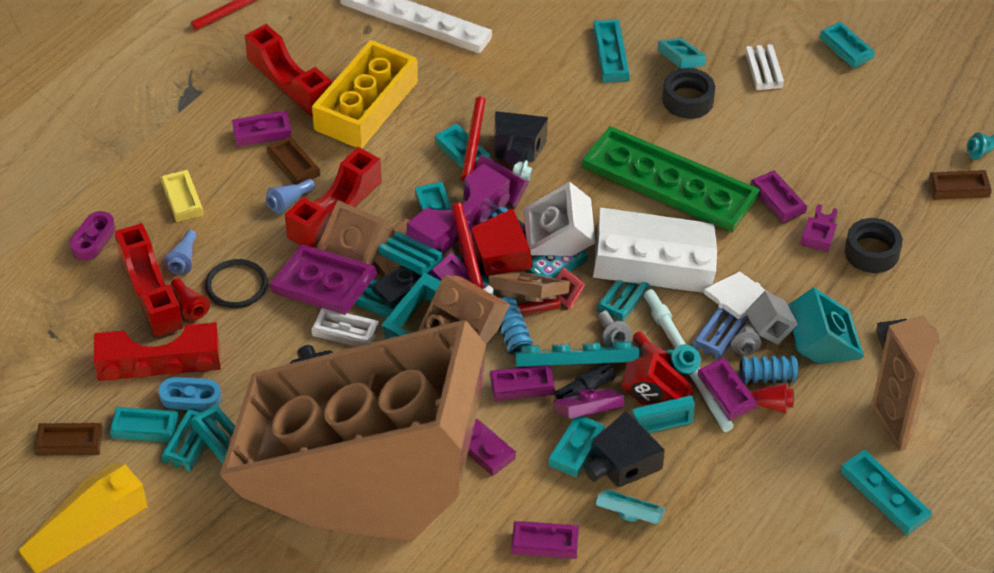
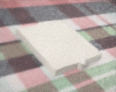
[703,272,768,319]

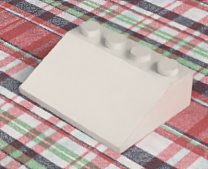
[593,207,717,293]

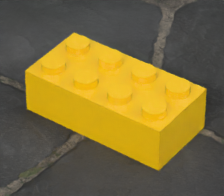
[312,40,418,148]

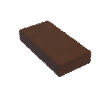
[267,136,320,185]
[928,170,992,200]
[35,423,103,455]

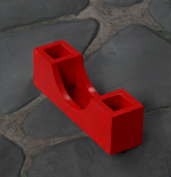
[244,23,332,117]
[285,147,382,247]
[114,223,183,338]
[94,322,221,381]

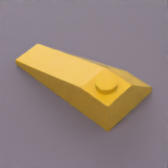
[18,463,148,573]

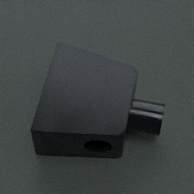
[494,111,548,164]
[584,411,665,487]

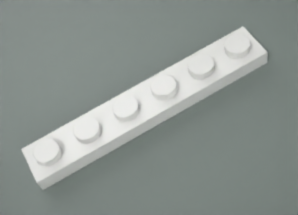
[340,0,492,54]

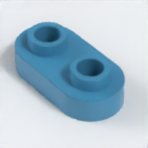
[159,377,222,411]

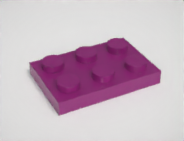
[270,244,377,315]

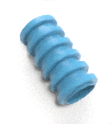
[499,297,533,354]
[739,356,798,384]

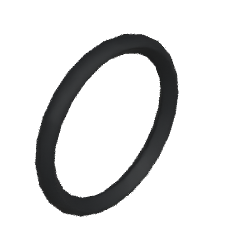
[205,259,268,308]

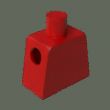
[459,209,533,276]

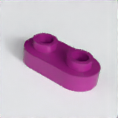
[70,211,115,261]

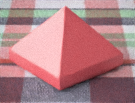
[556,268,585,309]

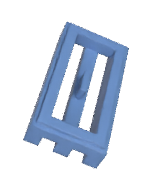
[693,307,748,360]

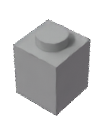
[745,291,798,345]

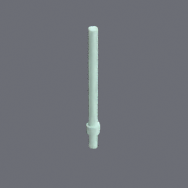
[644,289,734,432]

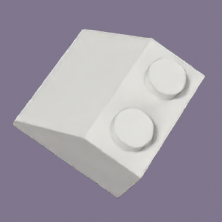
[524,182,596,256]

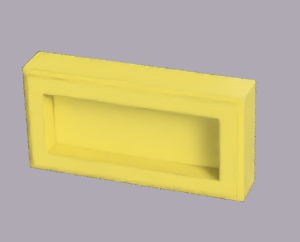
[160,170,204,223]

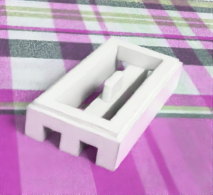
[745,44,784,90]
[312,308,379,347]

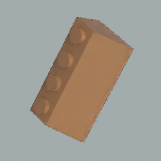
[872,315,939,451]

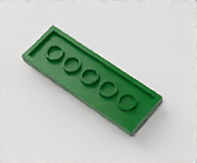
[582,126,760,233]

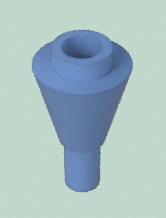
[266,179,315,214]
[163,230,197,275]

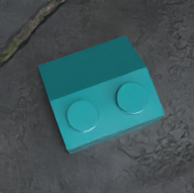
[788,287,864,364]

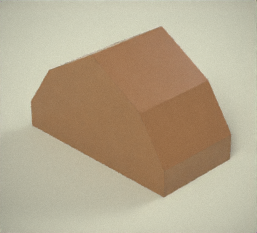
[220,319,486,542]

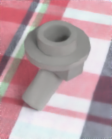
[597,311,632,347]
[731,322,761,355]

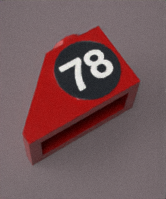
[621,352,694,406]

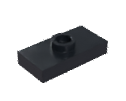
[372,259,433,309]

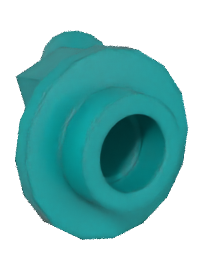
[966,132,994,160]
[667,344,701,374]

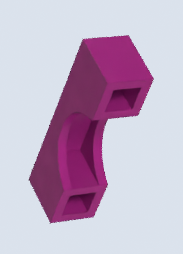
[406,163,510,254]

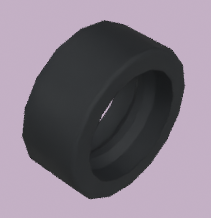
[662,68,716,119]
[844,218,903,273]

